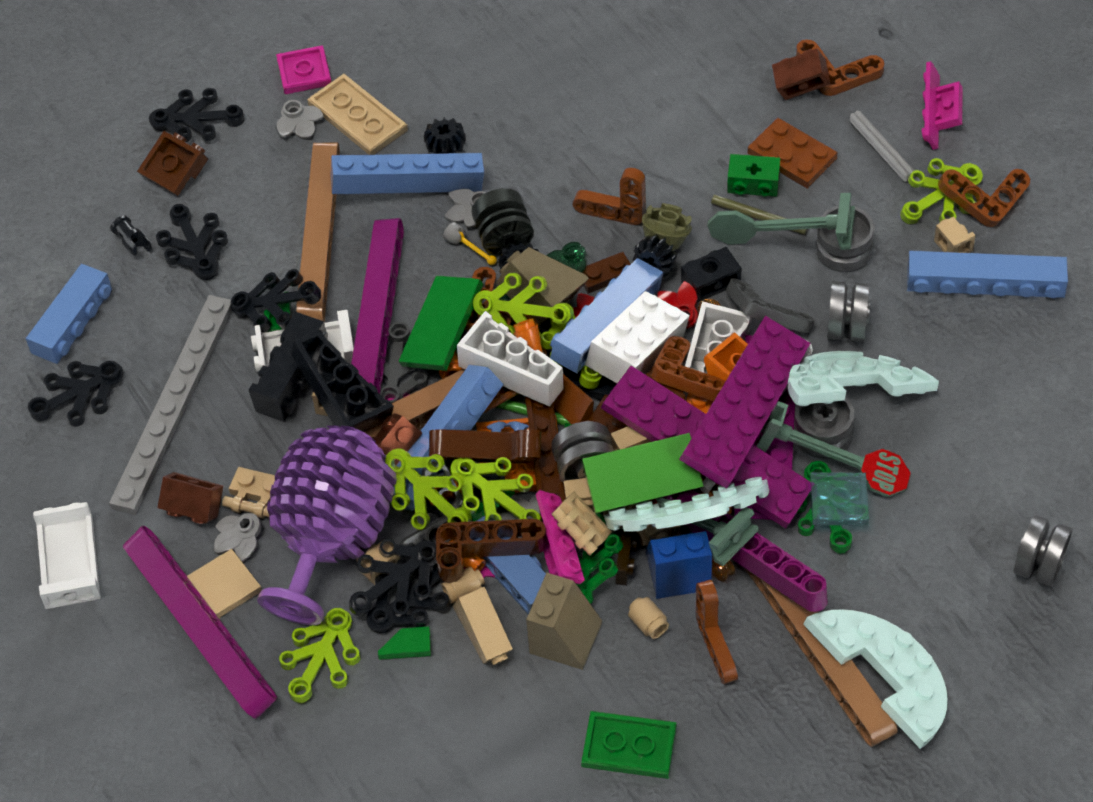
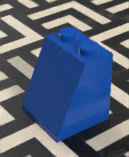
[646,531,712,599]

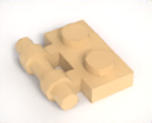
[222,467,275,519]
[551,491,612,556]

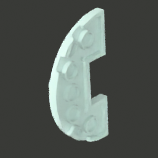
[787,351,939,406]
[604,477,769,531]
[803,610,947,749]

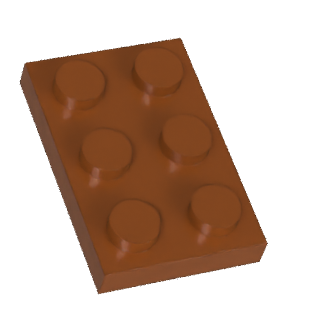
[747,118,838,189]

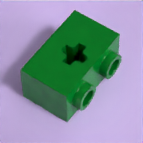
[727,154,781,197]

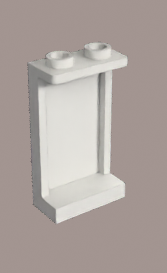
[251,310,354,372]
[33,502,101,609]

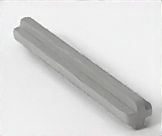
[850,110,915,182]

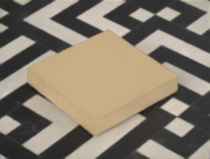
[187,549,262,618]

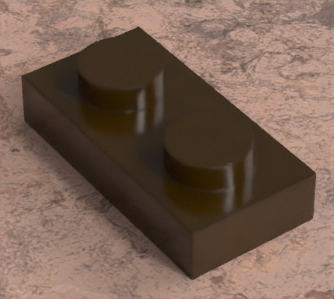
[615,526,638,586]

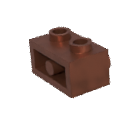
[772,48,831,100]
[372,413,422,465]
[157,472,223,524]

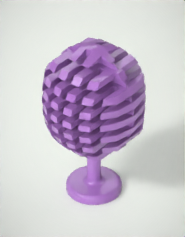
[257,425,396,625]

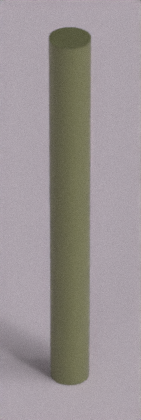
[711,194,808,235]

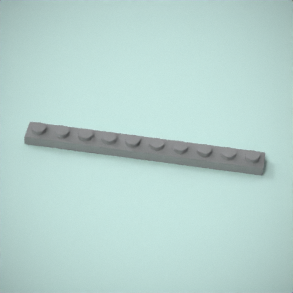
[109,295,232,515]

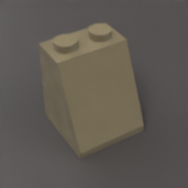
[496,247,589,326]
[526,573,602,670]

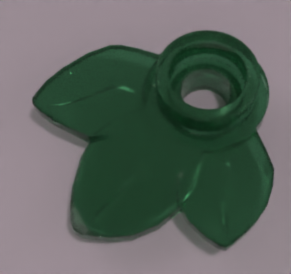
[546,242,587,273]

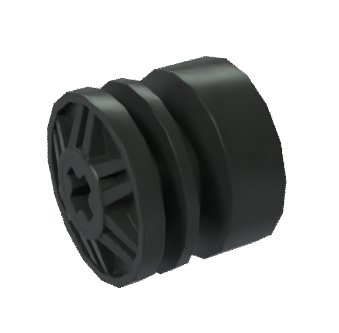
[472,188,534,256]

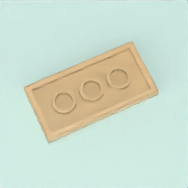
[307,74,408,155]

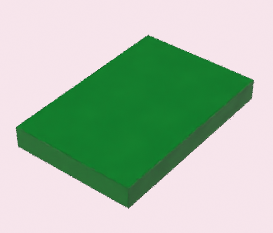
[581,711,677,779]

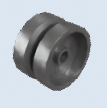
[816,206,875,272]
[827,281,870,342]
[794,396,854,459]
[552,421,615,483]
[1013,515,1073,587]

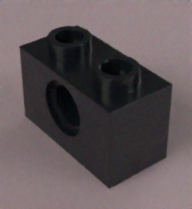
[681,247,742,303]

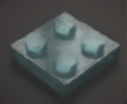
[810,473,869,525]

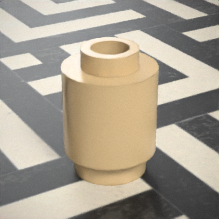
[441,567,485,604]
[628,597,669,639]

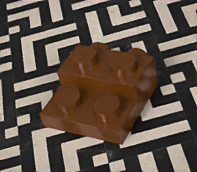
[137,131,208,196]

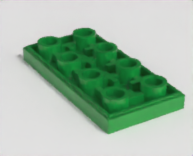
[398,276,484,371]

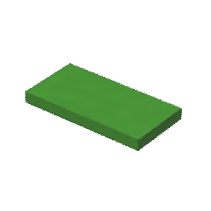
[581,433,704,514]

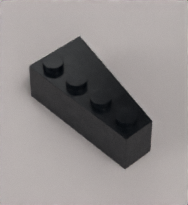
[249,311,328,422]
[291,330,394,432]

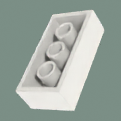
[585,291,690,383]

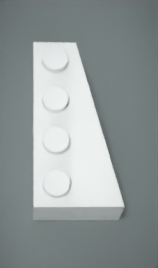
[683,301,752,401]
[457,311,563,407]

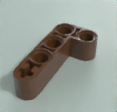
[429,429,541,463]
[436,519,547,583]

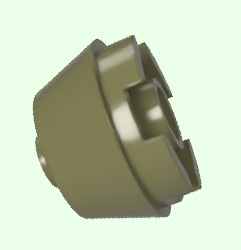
[642,203,692,251]

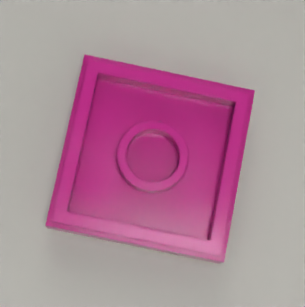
[276,45,331,94]

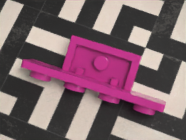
[922,61,963,150]
[535,490,585,584]

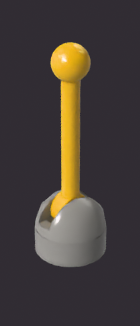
[443,222,497,265]

